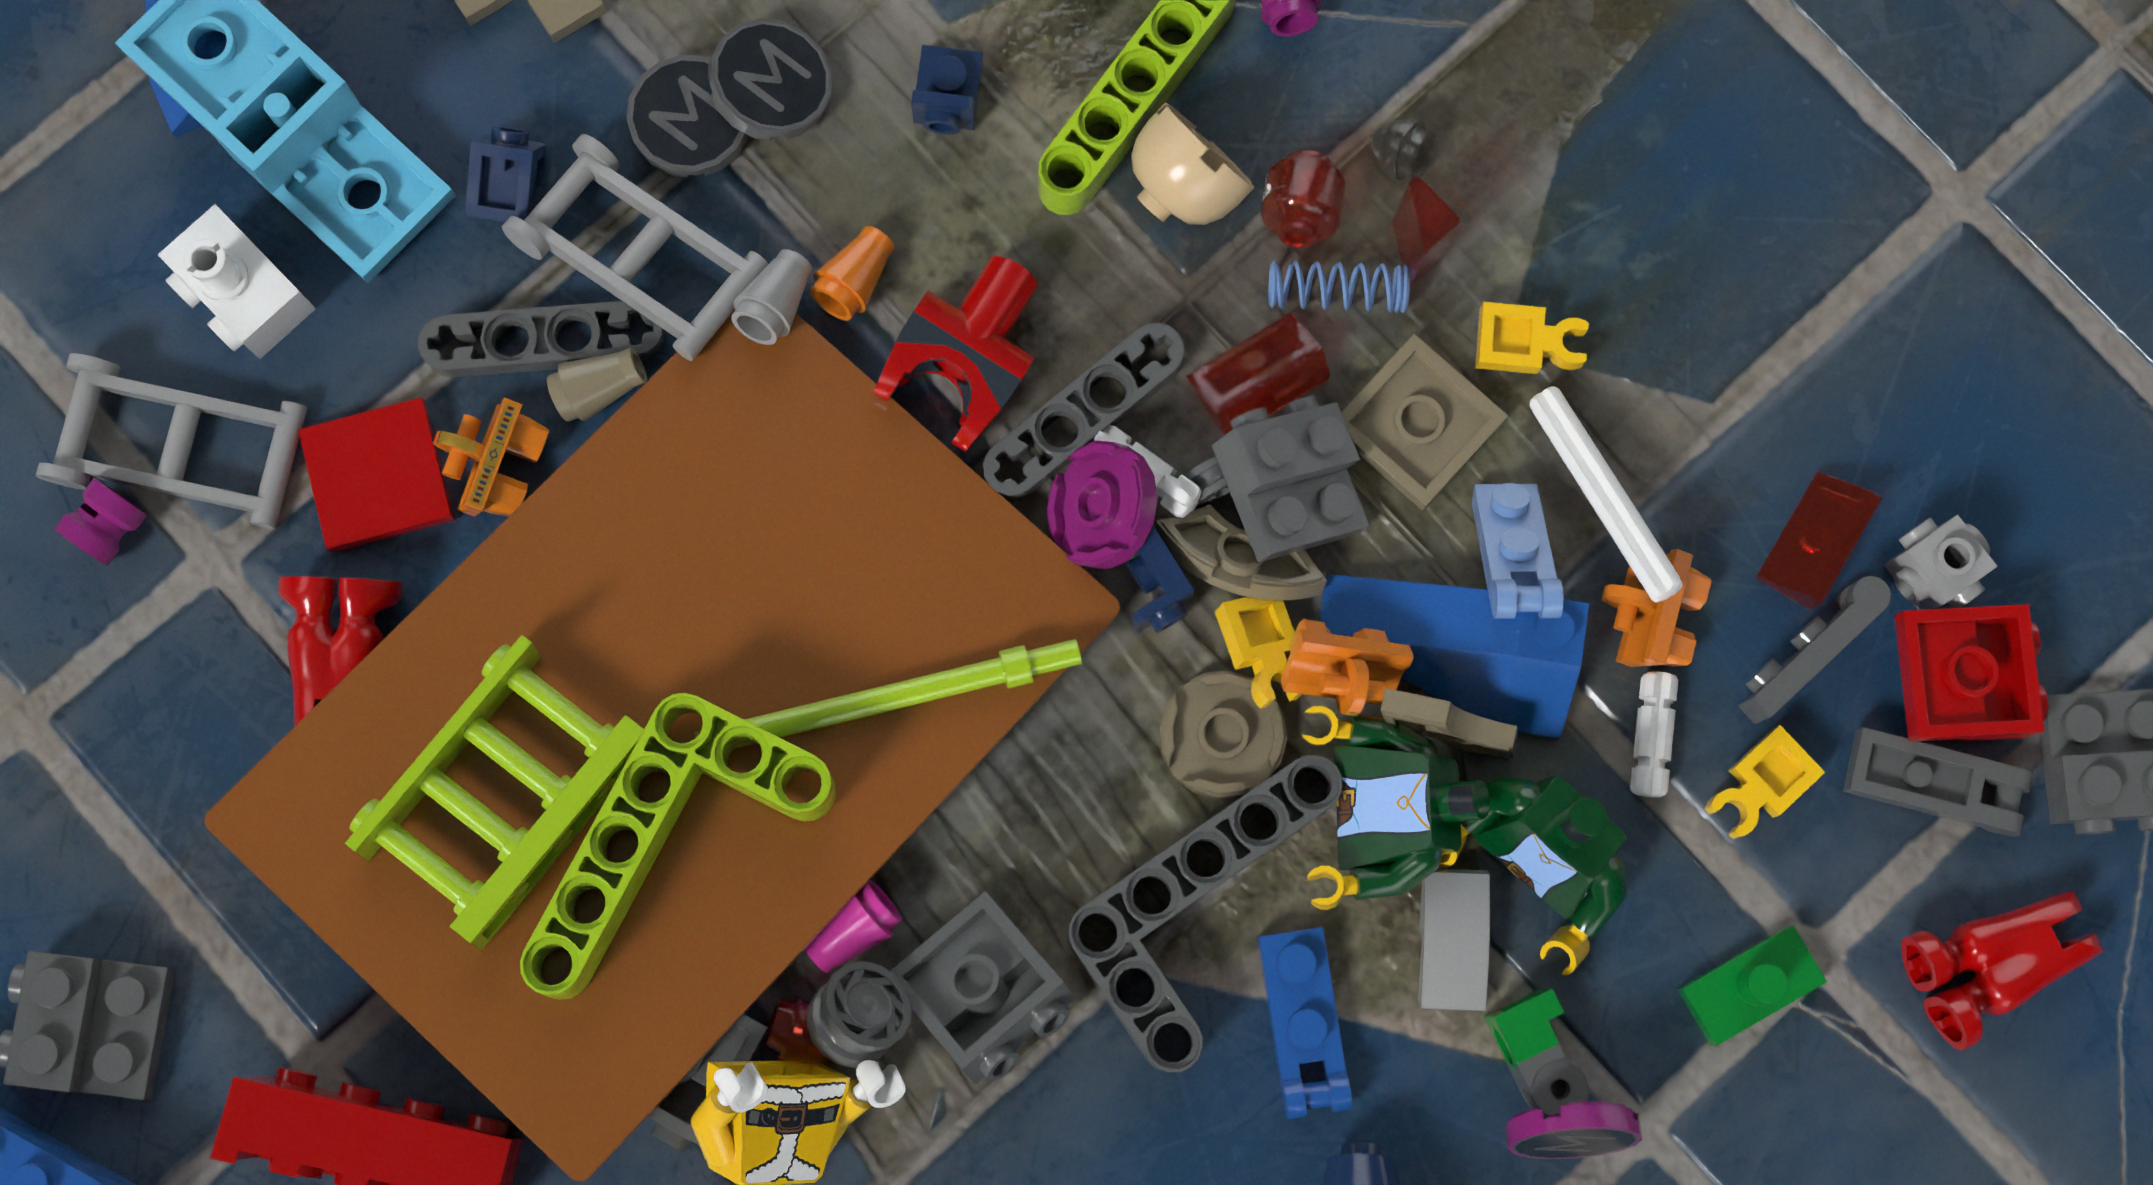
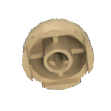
[1131,102,1254,225]

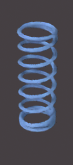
[1268,259,1410,313]

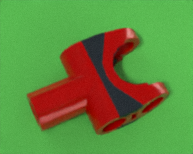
[873,255,1038,452]

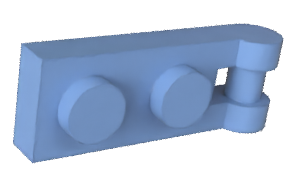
[1472,483,1564,619]

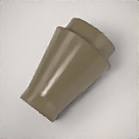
[547,347,647,422]

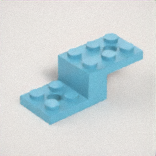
[115,0,456,283]

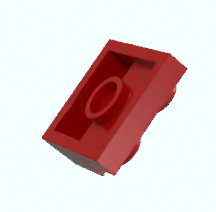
[1894,604,2048,742]

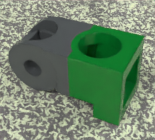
[1483,988,1589,1116]

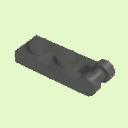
[1738,576,1891,724]
[1843,727,2033,837]

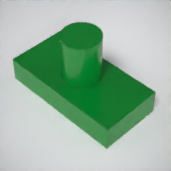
[1677,925,1827,1046]

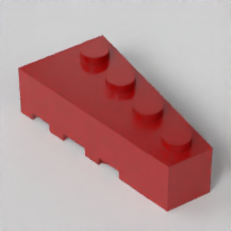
[210,1066,524,1185]

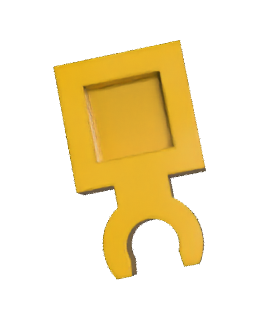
[1475,302,1589,374]
[1214,597,1302,709]
[1705,725,1825,839]

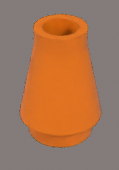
[810,226,895,321]

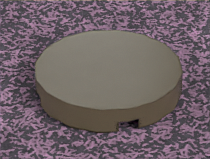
[1159,670,1287,799]

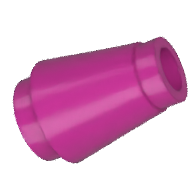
[805,880,902,973]

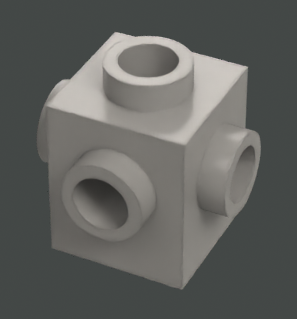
[1884,515,1997,610]

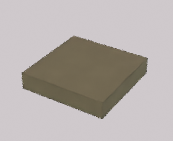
[1341,334,1508,511]

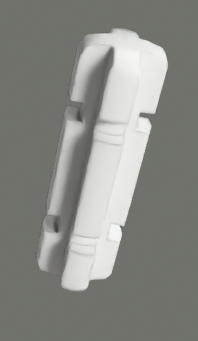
[1094,425,1202,518]
[1630,671,1678,798]

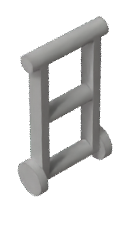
[502,134,768,361]
[35,353,307,529]

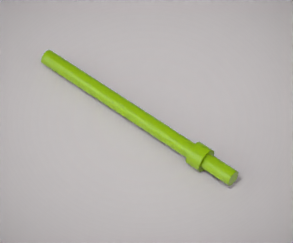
[694,639,1082,749]

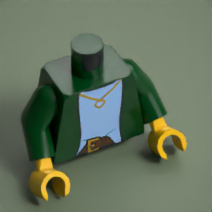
[1302,706,1490,910]
[1439,775,1628,976]

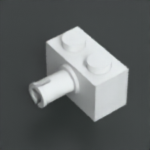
[158,204,316,359]

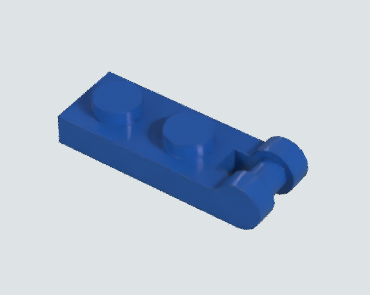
[1257,927,1353,1120]

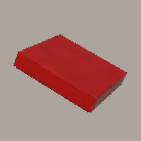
[298,397,456,553]

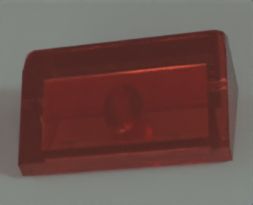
[1392,176,1460,287]
[1186,313,1330,436]
[1755,471,1882,610]

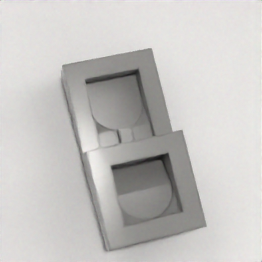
[1418,868,1490,1011]

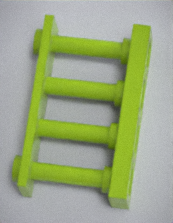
[344,635,644,951]

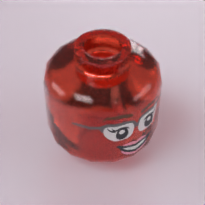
[1260,150,1346,248]

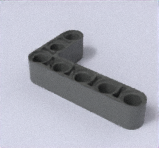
[1068,755,1342,1072]

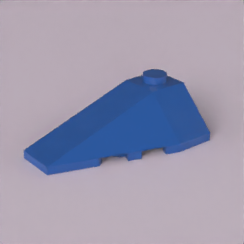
[1319,574,1589,740]

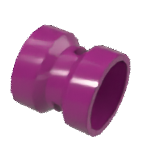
[54,477,147,566]

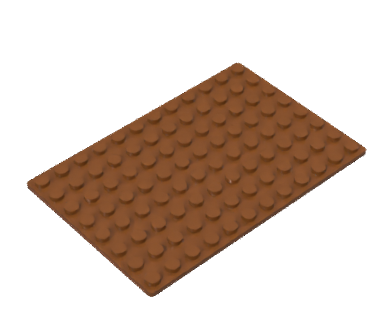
[204,310,1120,1182]

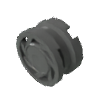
[806,961,912,1068]

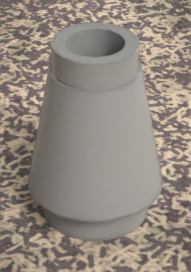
[732,249,812,345]

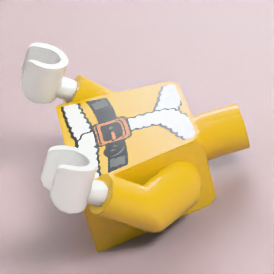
[691,1060,906,1185]

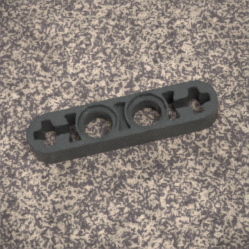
[417,301,667,378]
[983,323,1184,502]

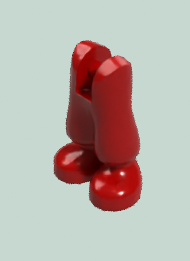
[278,576,403,727]
[1901,891,2104,1051]

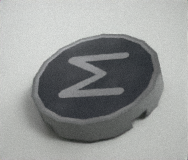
[708,18,832,140]
[627,55,750,178]

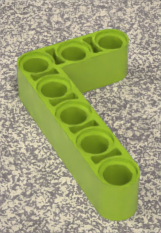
[1038,0,1236,215]
[520,693,836,1000]

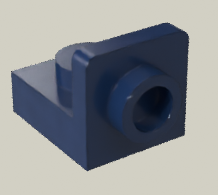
[911,45,983,134]
[464,127,546,222]
[1127,526,1194,633]

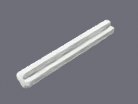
[1530,387,1682,602]

